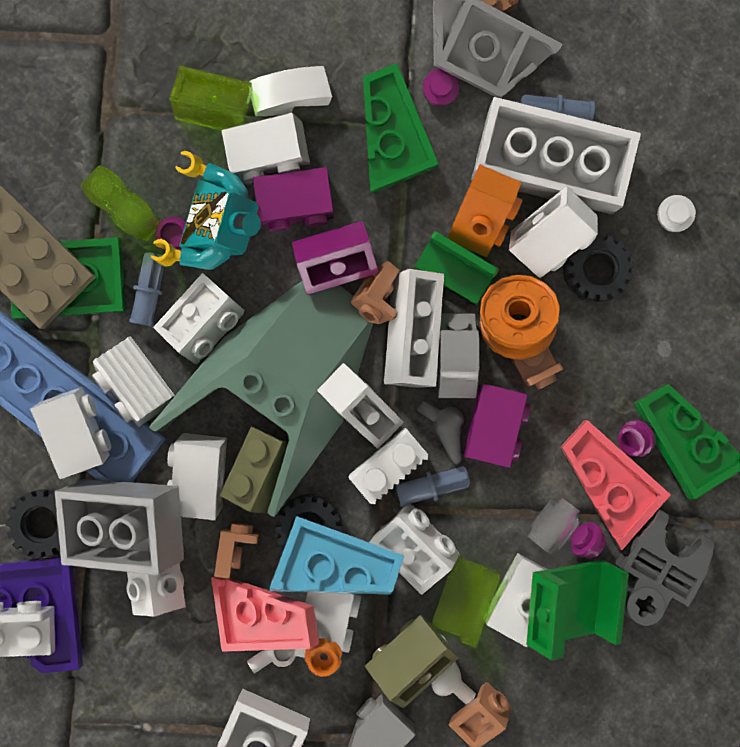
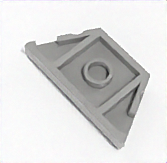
[433,0,562,98]

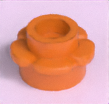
[304,638,342,677]

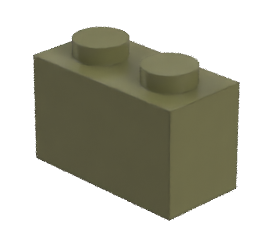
[219,427,289,514]
[365,615,459,708]

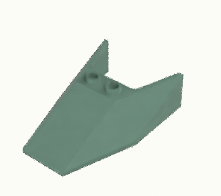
[149,281,373,517]

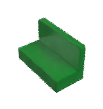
[413,231,499,306]

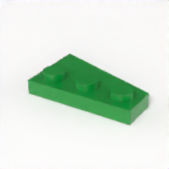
[633,384,740,500]

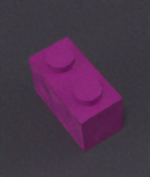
[253,167,334,232]
[292,221,379,295]
[463,384,531,468]

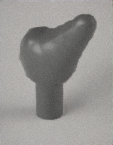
[417,399,466,464]

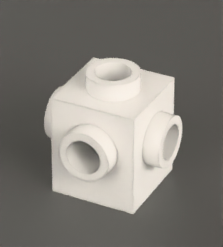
[127,563,186,616]

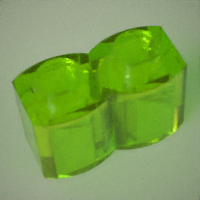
[81,165,161,243]

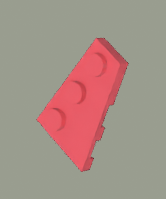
[560,420,671,550]
[211,577,319,652]

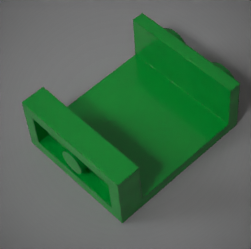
[526,560,629,660]

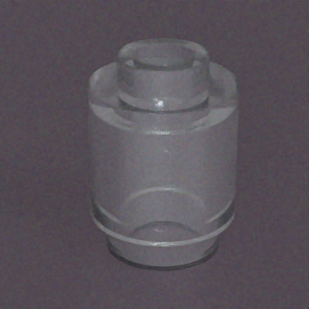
[527,498,581,555]

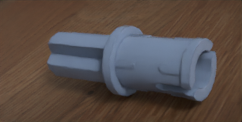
[520,94,595,121]
[129,252,164,327]
[395,466,470,507]

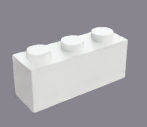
[384,269,444,388]

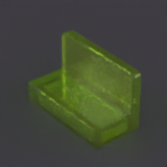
[169,66,253,130]
[432,557,501,647]

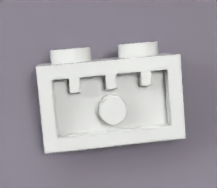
[153,273,244,364]
[369,504,459,595]
[0,601,55,657]

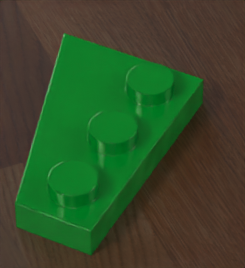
[363,63,439,195]

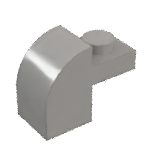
[437,313,479,398]

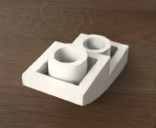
[248,66,332,116]

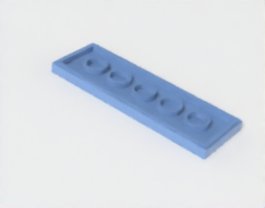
[0,310,168,483]

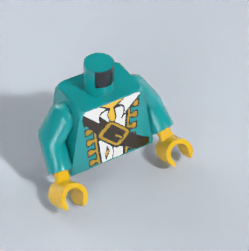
[151,151,261,270]

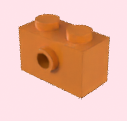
[447,164,522,258]

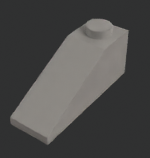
[348,693,415,747]

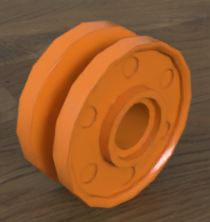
[480,275,560,360]

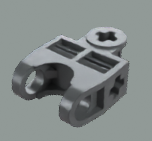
[615,509,714,626]

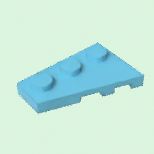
[269,517,404,594]

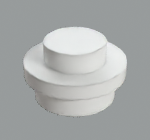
[657,195,695,232]

